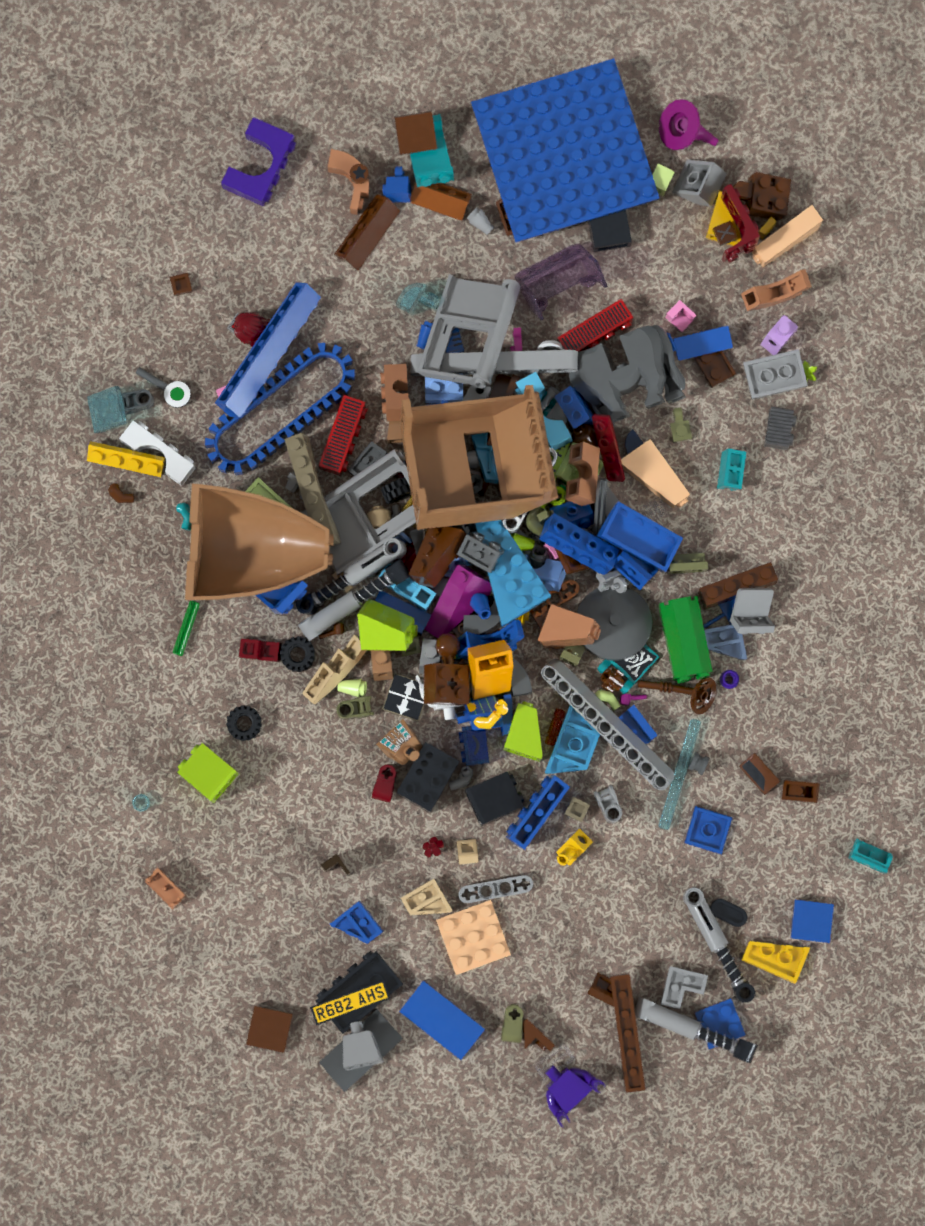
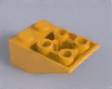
[467,640,513,700]

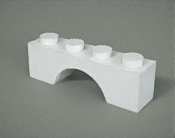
[119,421,196,486]

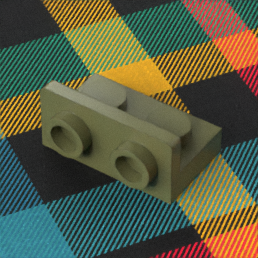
[667,553,708,574]

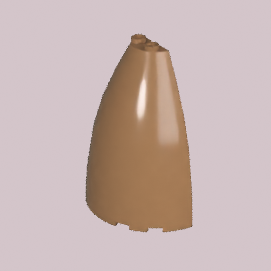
[185,484,334,600]

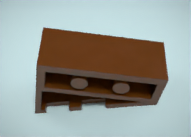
[409,527,467,588]

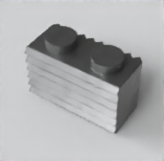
[764,407,796,450]

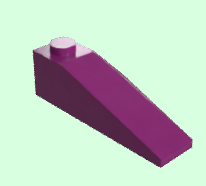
[424,564,492,638]

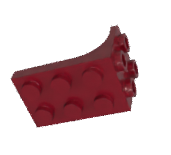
[721,184,760,263]

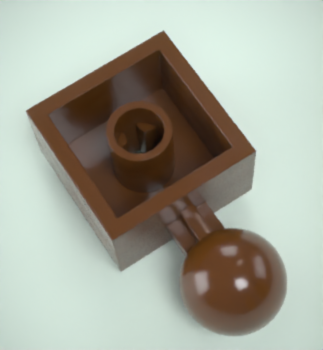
[424,633,469,706]

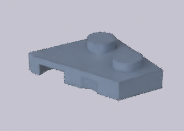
[704,625,747,660]

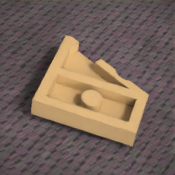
[401,879,452,915]

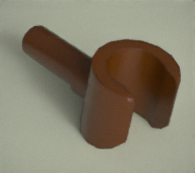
[318,623,345,639]

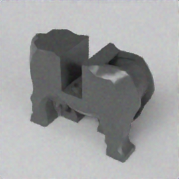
[569,325,686,427]

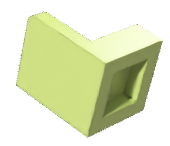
[652,164,674,196]

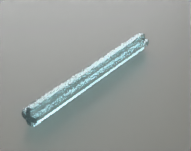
[658,719,701,830]

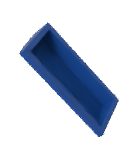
[597,502,683,572]
[399,981,485,1060]

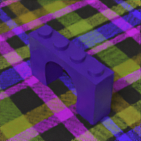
[221,117,296,206]

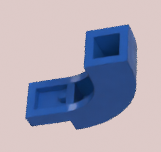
[457,619,524,660]

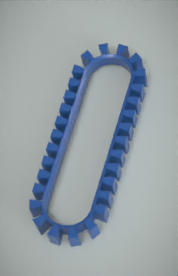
[205,343,355,475]

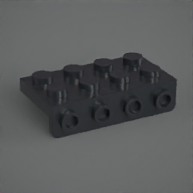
[316,950,403,1034]

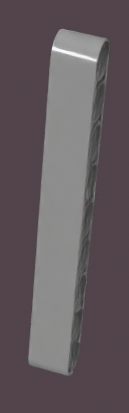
[411,350,578,376]
[541,659,675,790]

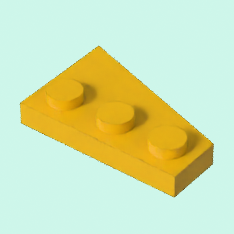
[741,941,810,984]

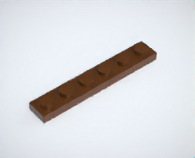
[610,973,646,1093]

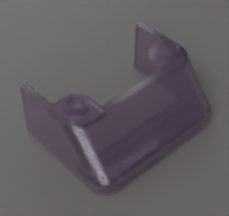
[514,244,608,321]

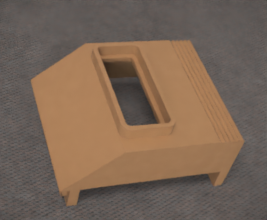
[400,385,558,530]

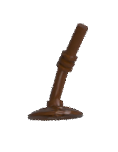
[637,677,716,714]

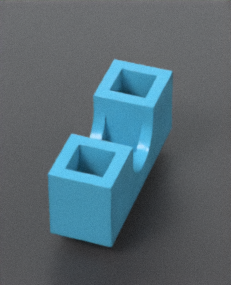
[379,563,437,612]

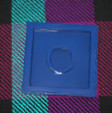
[684,806,733,855]

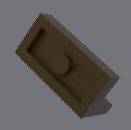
[321,854,351,876]

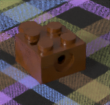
[733,172,791,221]

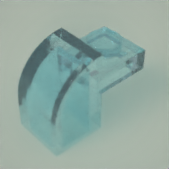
[396,283,440,315]

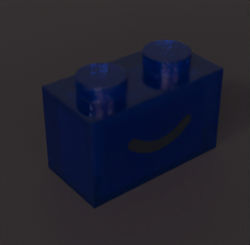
[458,726,489,766]

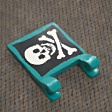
[597,644,659,694]

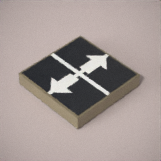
[382,673,424,722]

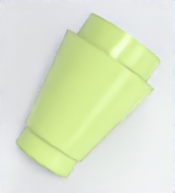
[338,679,367,698]

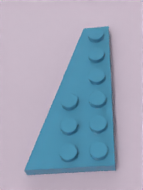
[475,520,551,627]

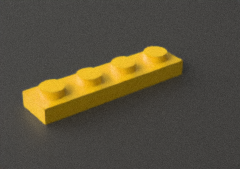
[87,441,165,477]

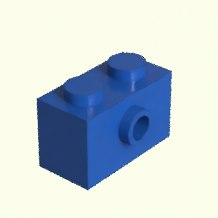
[549,501,594,528]

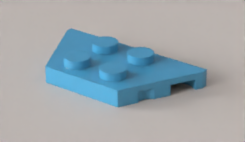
[545,705,600,774]

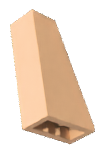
[752,205,823,267]
[621,439,690,508]

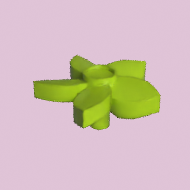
[803,361,817,381]

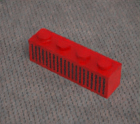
[557,299,633,352]
[319,395,368,476]

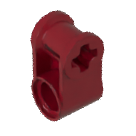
[371,765,397,803]

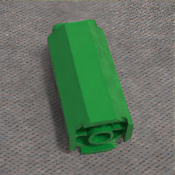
[658,596,713,684]

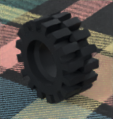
[381,477,411,504]
[280,636,315,672]
[226,705,262,741]

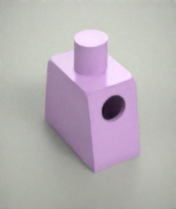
[760,315,798,355]

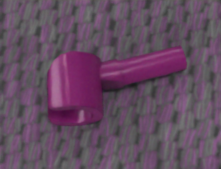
[619,694,647,705]

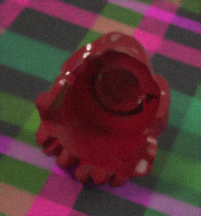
[234,312,271,347]

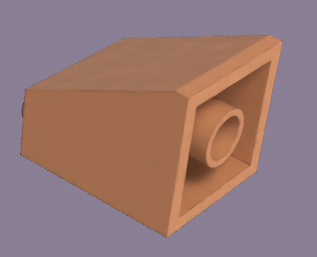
[538,604,601,648]

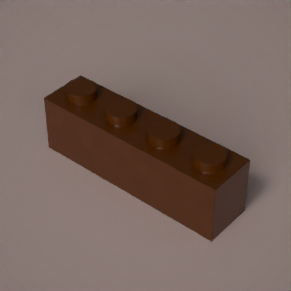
[698,562,778,610]

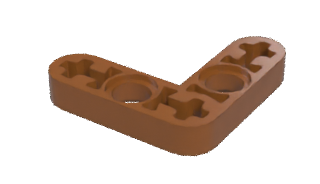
[530,580,579,650]

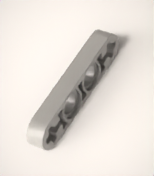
[458,875,533,903]

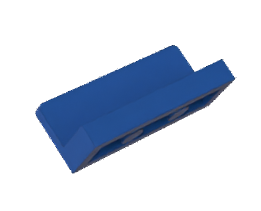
[672,326,733,361]
[375,591,431,636]

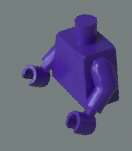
[545,1065,606,1127]

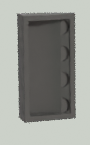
[319,1009,403,1092]

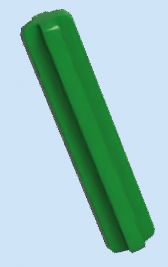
[173,601,200,656]

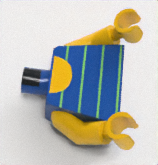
[455,695,508,731]

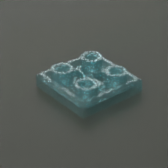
[87,386,127,434]

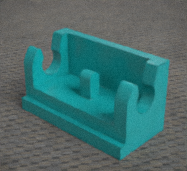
[717,448,746,491]
[848,839,893,874]

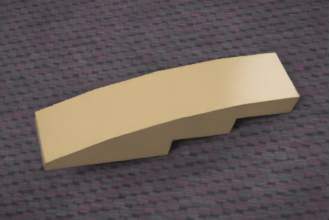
[302,635,367,704]

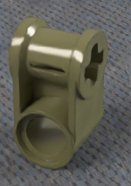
[336,696,374,720]
[501,1004,523,1043]

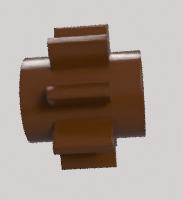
[601,668,624,693]

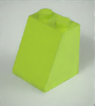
[357,599,418,651]
[503,701,542,762]
[177,743,239,803]

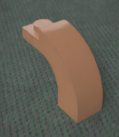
[328,149,369,215]
[741,269,812,311]

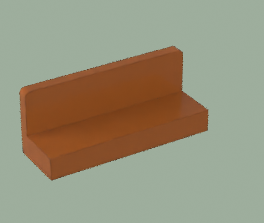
[410,182,472,221]

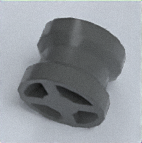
[688,752,710,775]

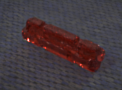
[545,708,565,746]

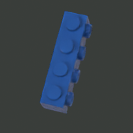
[539,513,619,575]
[506,775,570,850]

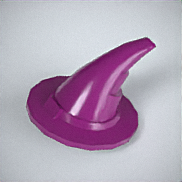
[659,99,719,150]

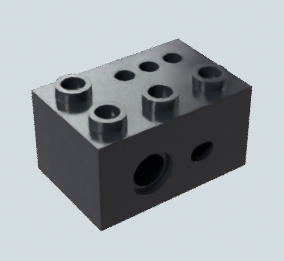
[397,742,459,813]

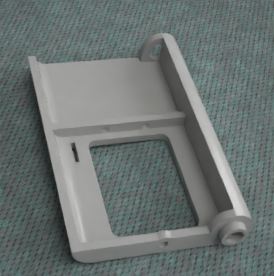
[418,274,521,388]
[301,449,416,575]

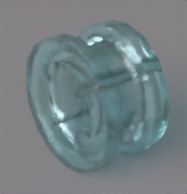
[132,794,150,812]

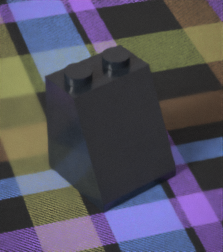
[465,772,525,827]

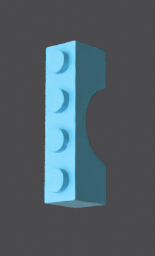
[515,372,572,450]

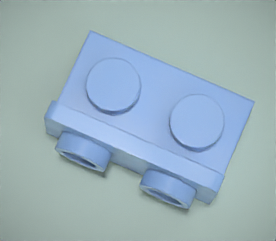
[425,373,463,404]

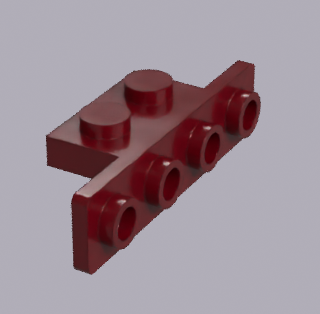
[592,414,625,482]

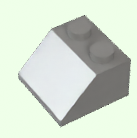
[672,160,727,207]

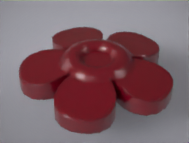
[423,837,444,857]

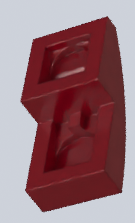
[239,639,282,662]

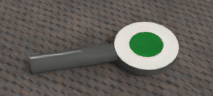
[136,367,191,408]

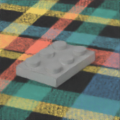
[743,349,808,400]

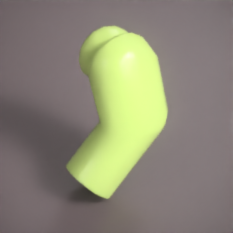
[595,689,621,711]

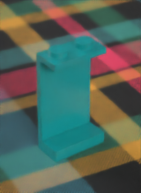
[410,114,454,187]

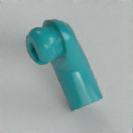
[176,503,192,531]

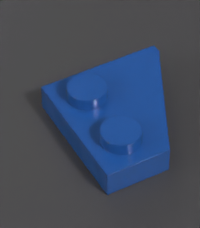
[330,901,383,944]

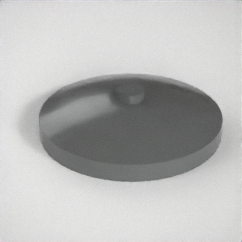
[577,587,652,661]

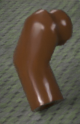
[108,483,134,503]

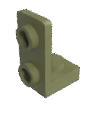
[559,645,585,667]

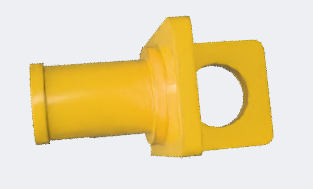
[556,829,593,866]

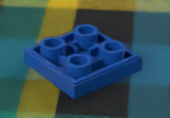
[790,900,834,943]

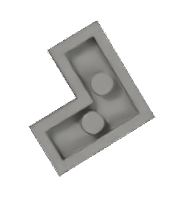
[661,966,708,1009]

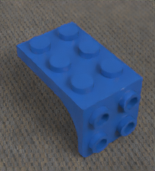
[256,580,308,614]

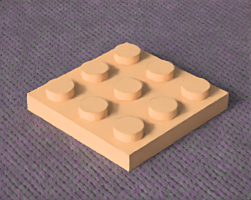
[436,900,511,975]

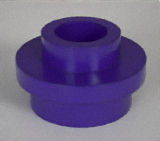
[720,670,739,689]

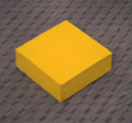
[758,217,776,239]

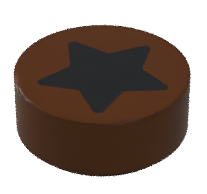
[350,164,369,184]

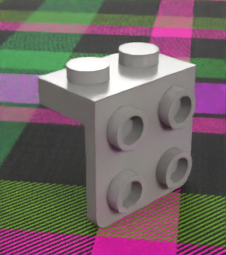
[730,588,775,634]

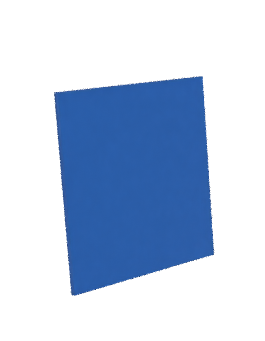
[471,58,660,243]

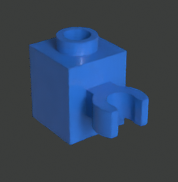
[383,166,412,203]

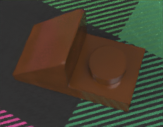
[782,780,820,804]
[523,1018,555,1051]

